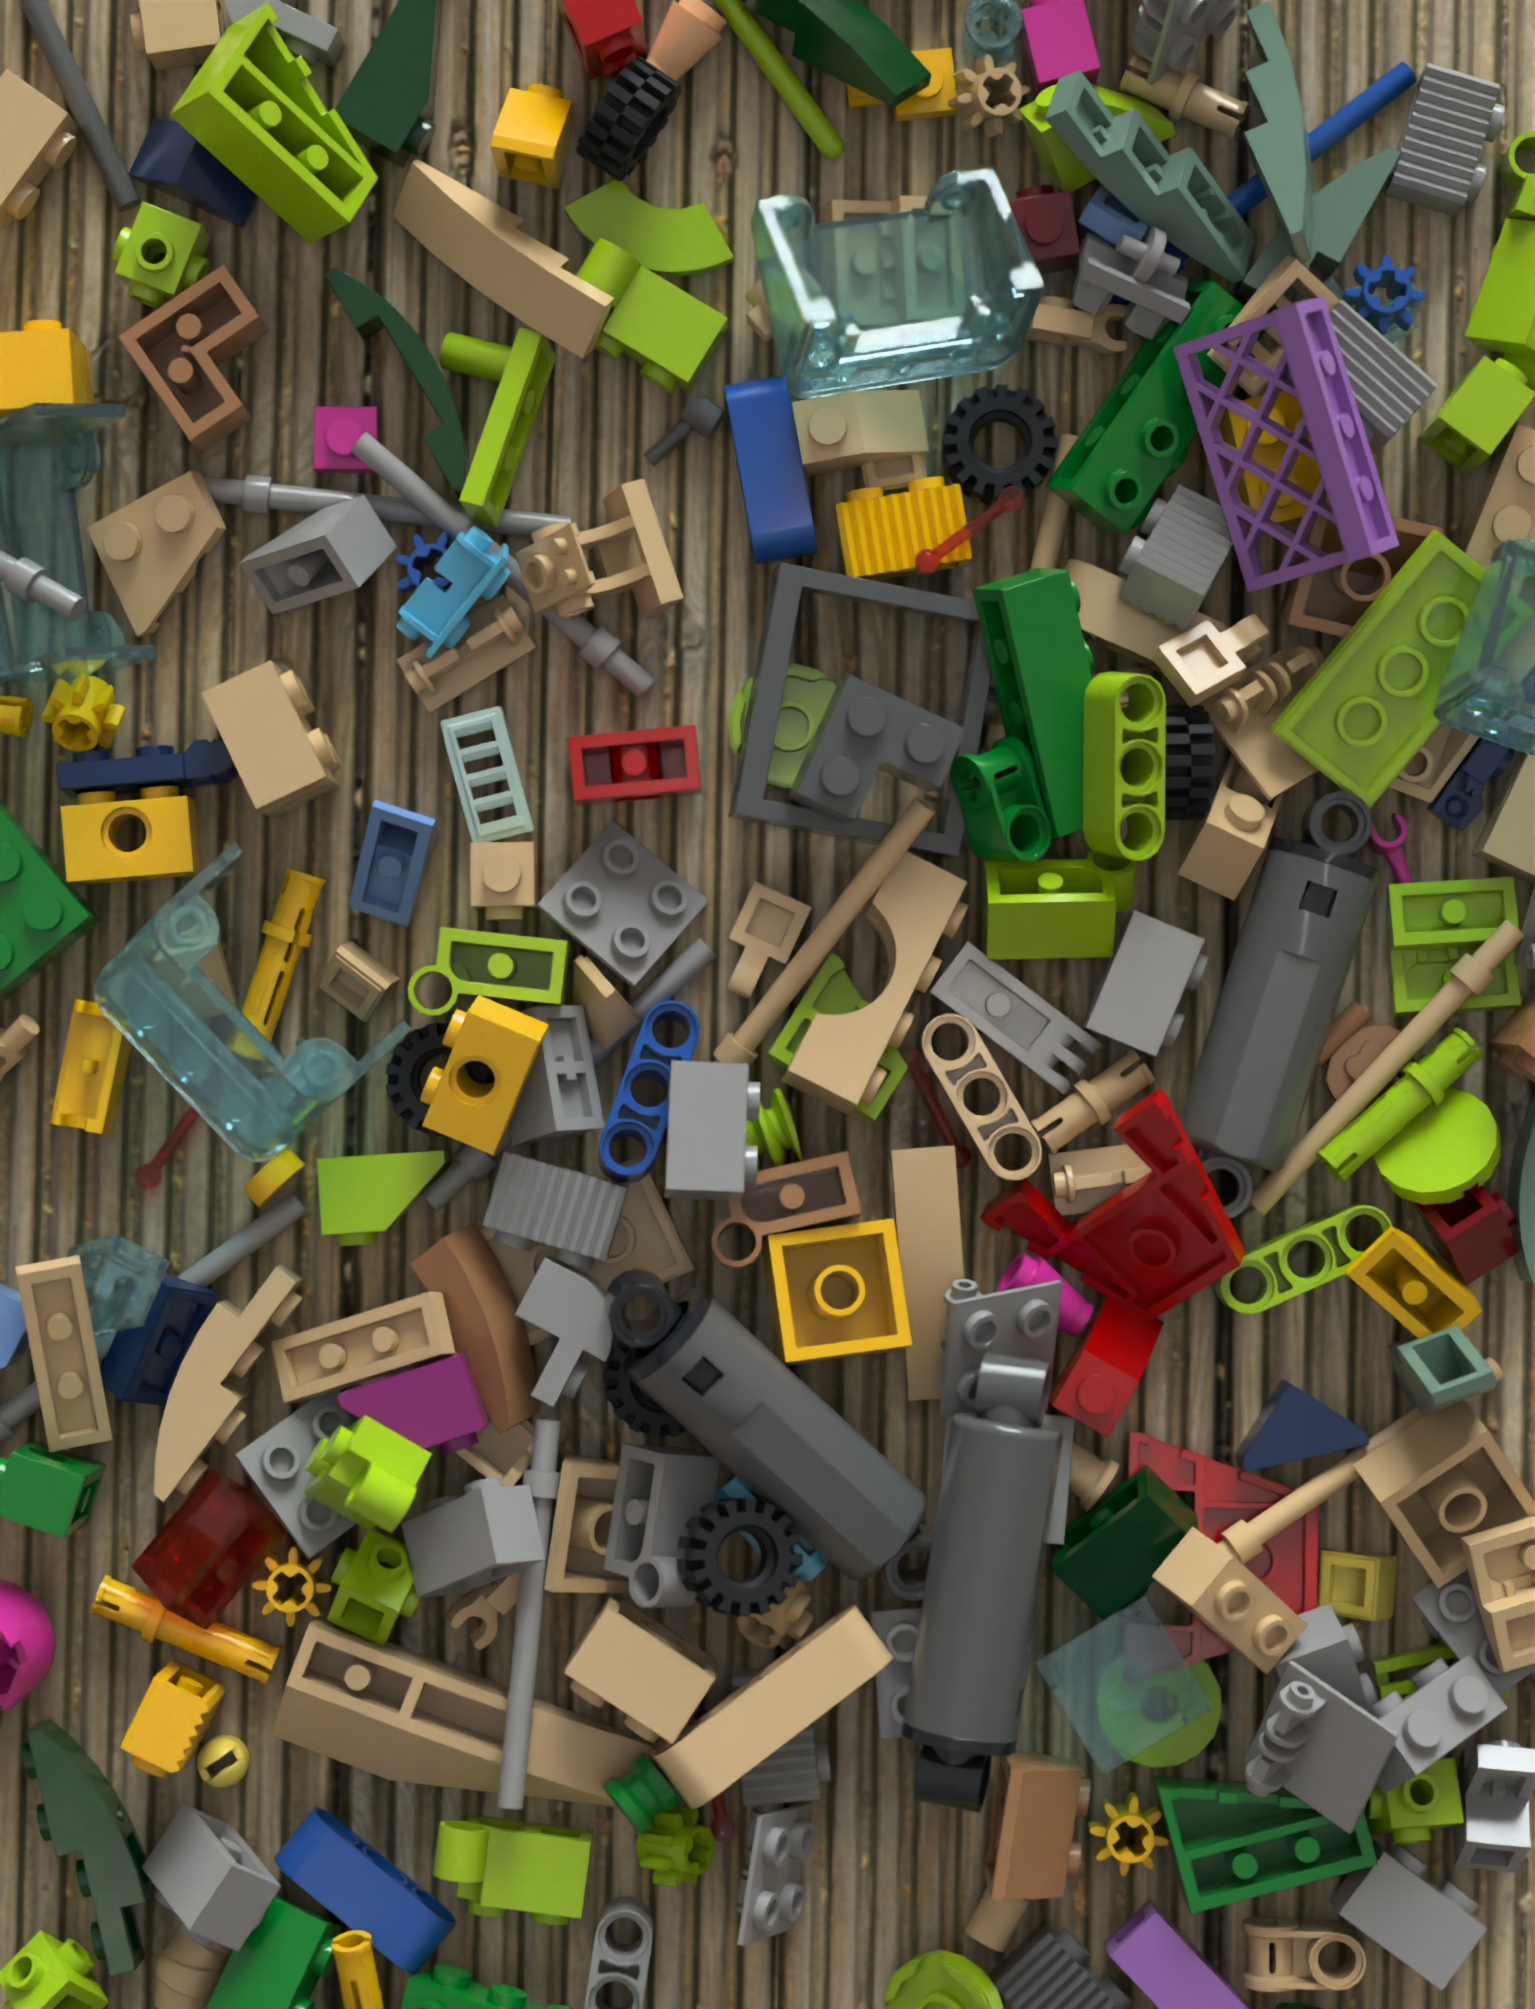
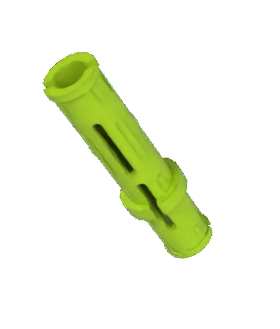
[1316,1027,1484,1183]

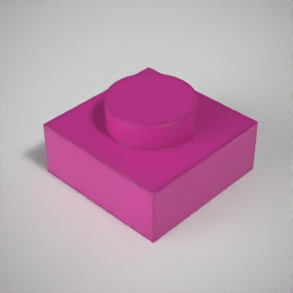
[314,406,379,473]

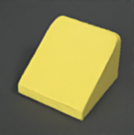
[1317,1549,1397,1622]

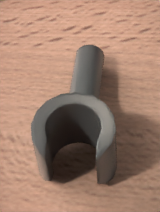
[644,397,726,466]

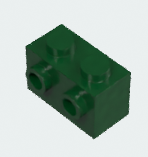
[1052,1465,1198,1621]

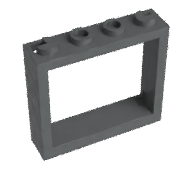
[728,563,997,859]

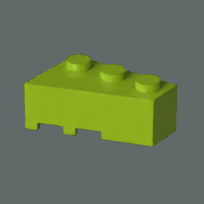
[169,2,378,244]

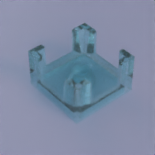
[1035,1594,1213,1775]

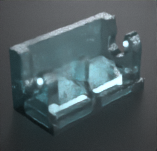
[66,1234,170,1337]

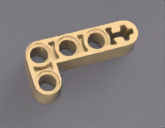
[648,1604,893,1810]

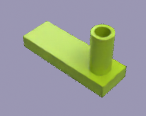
[440,326,557,528]

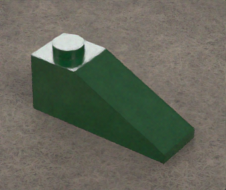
[335,0,442,169]

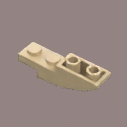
[153,1264,304,1502]

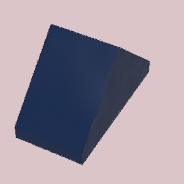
[129,118,258,228]
[1235,1379,1369,1472]

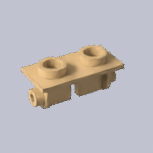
[396,594,536,714]
[1048,1144,1152,1216]

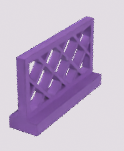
[1173,296,1399,593]

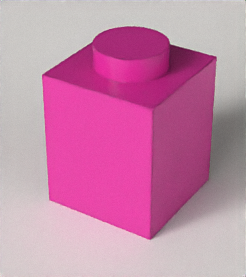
[1017,0,1101,99]

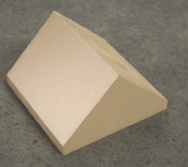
[544,1454,630,1594]

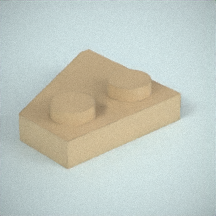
[86,471,226,637]

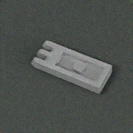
[929,941,1102,1095]

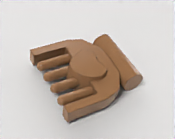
[1318,1001,1425,1120]

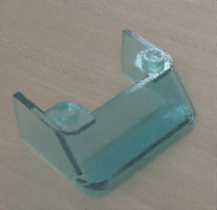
[0,403,156,687]
[94,842,412,1162]

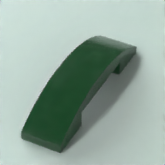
[324,268,470,499]

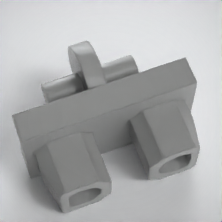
[1072,227,1190,340]

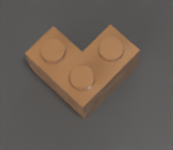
[118,265,269,453]

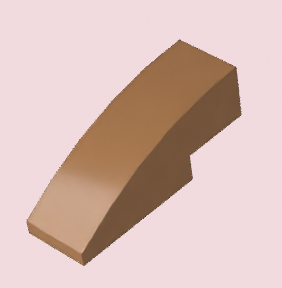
[410,1223,540,1434]

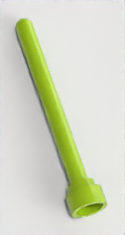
[712,0,844,159]

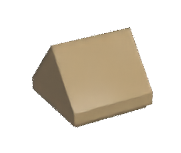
[316,940,401,1023]

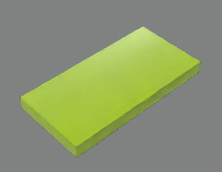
[1269,529,1534,809]

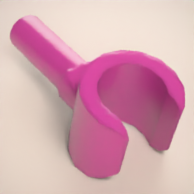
[1367,813,1414,884]

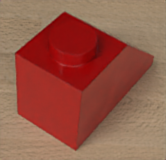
[1048,1296,1164,1437]

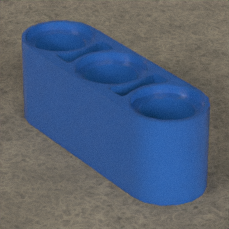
[724,375,818,565]
[598,1000,700,1184]
[274,1807,457,1974]

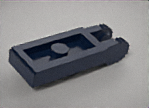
[56,739,238,799]

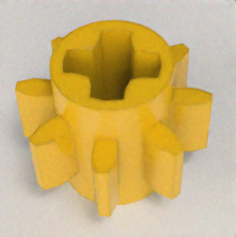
[41,673,126,752]
[252,1544,335,1627]
[1087,1791,1169,1876]

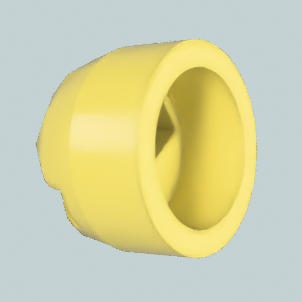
[197,1735,250,1788]

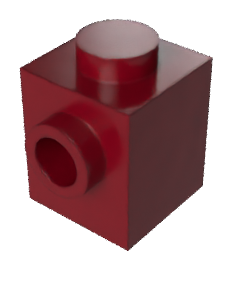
[1003,185,1080,279]
[1415,1183,1520,1286]

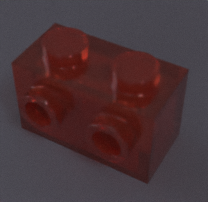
[131,1468,288,1630]

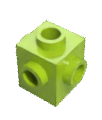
[112,201,211,309]
[326,1529,422,1646]
[1364,1758,1464,1845]
[0,1930,109,2009]

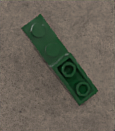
[22,1719,155,1976]

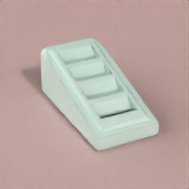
[440,706,535,842]

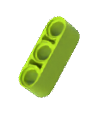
[1083,671,1166,861]
[1213,1203,1393,1314]

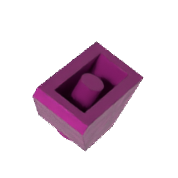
[337,1351,489,1455]

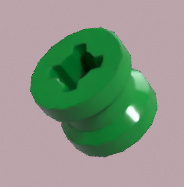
[602,1753,681,1836]

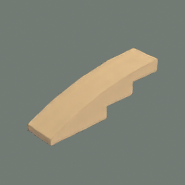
[392,159,615,359]
[890,1145,964,1401]

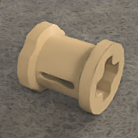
[1069,1433,1119,1511]

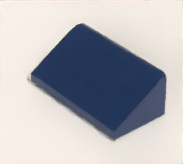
[100,1269,217,1406]

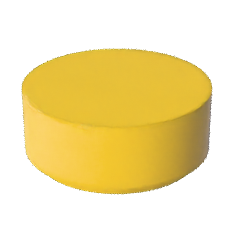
[244,1149,306,1208]

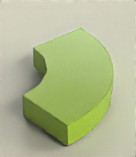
[564,179,734,277]

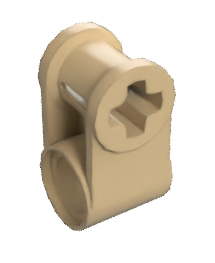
[1242,1916,1367,1992]

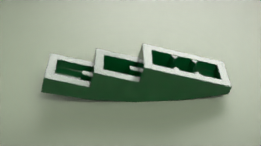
[745,0,931,107]

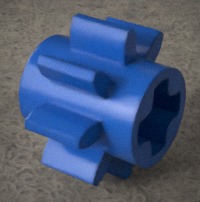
[1341,254,1425,336]
[395,532,452,593]

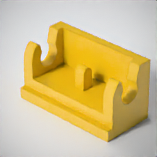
[50,998,138,1134]

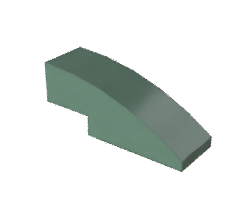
[1235,147,1401,313]
[1387,1324,1497,1414]

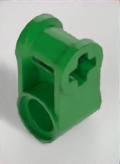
[950,735,1052,862]

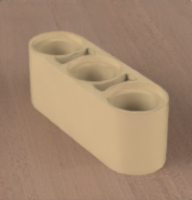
[1065,559,1230,674]
[919,1013,1042,1181]

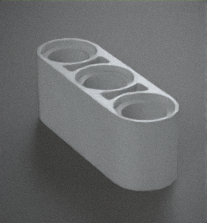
[584,1896,654,2009]

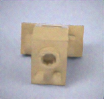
[515,478,684,619]

